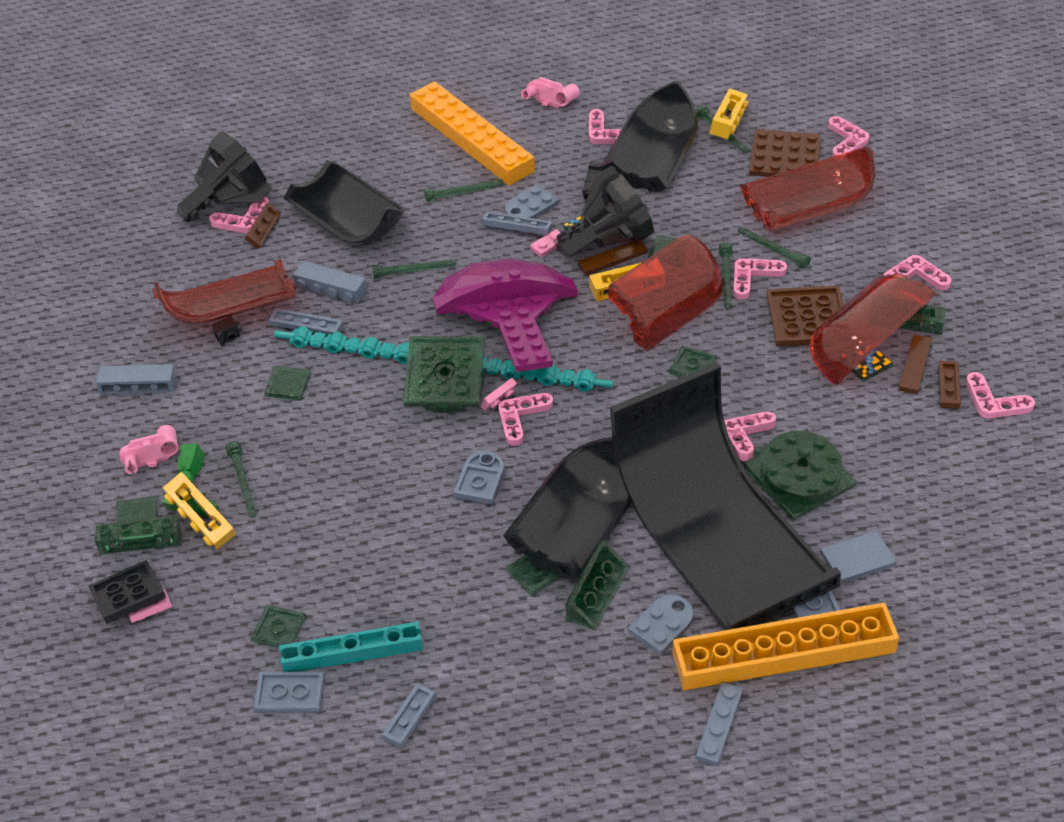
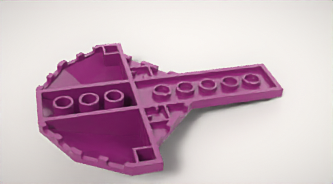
[433,258,578,372]

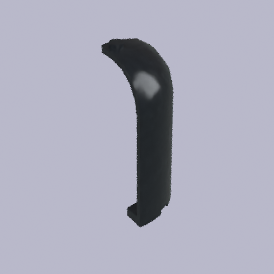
[600,81,698,192]
[284,160,405,243]
[503,437,631,579]

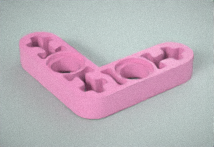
[589,109,622,144]
[828,116,869,161]
[209,197,270,233]
[882,255,951,290]
[733,259,787,300]
[966,372,1035,418]
[499,393,553,446]
[725,412,776,461]

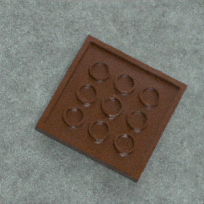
[749,129,821,181]
[766,285,851,346]

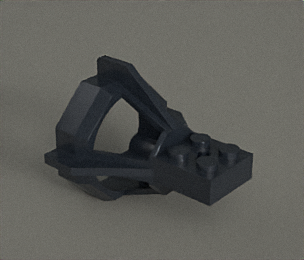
[177,131,272,222]
[553,166,654,256]

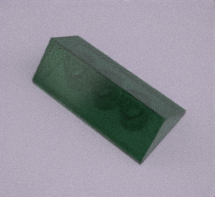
[565,540,630,630]

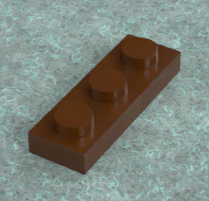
[244,202,281,248]
[938,360,961,409]

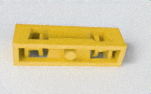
[709,88,748,139]
[589,259,664,302]
[162,472,236,549]

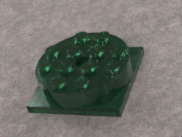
[403,336,485,413]
[744,429,857,521]

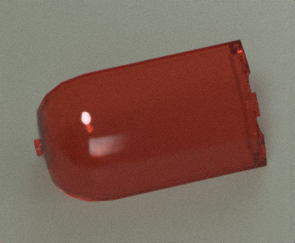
[740,146,876,230]
[608,235,724,352]
[152,259,297,325]
[810,274,937,385]

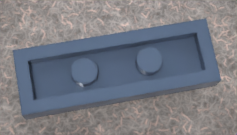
[382,683,436,748]

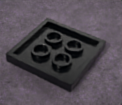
[88,560,166,624]

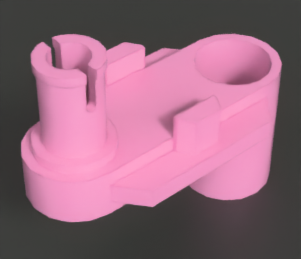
[521,77,580,108]
[119,425,179,474]

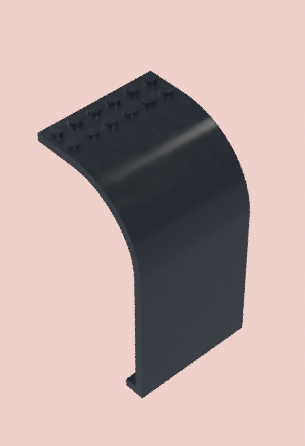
[610,362,841,630]

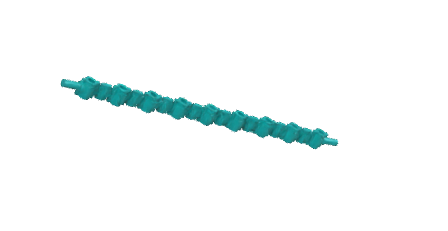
[274,326,614,392]

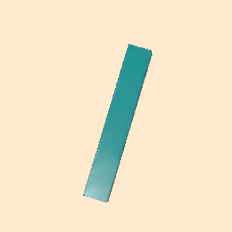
[279,621,423,672]

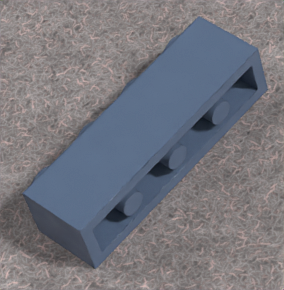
[293,261,367,304]
[96,364,177,394]

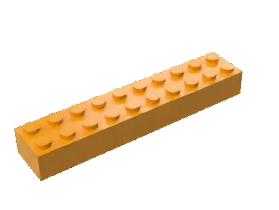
[409,81,535,186]
[673,603,899,691]

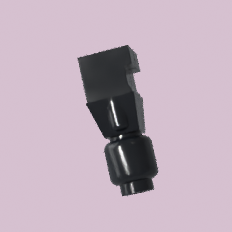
[582,162,603,200]

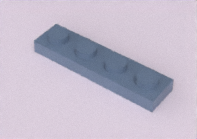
[482,211,553,236]
[269,308,343,336]
[696,682,743,766]

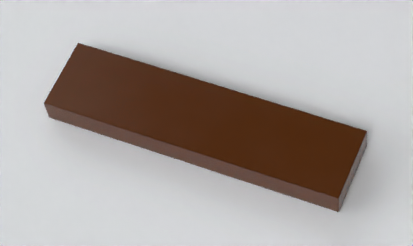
[577,240,648,276]
[898,334,932,394]

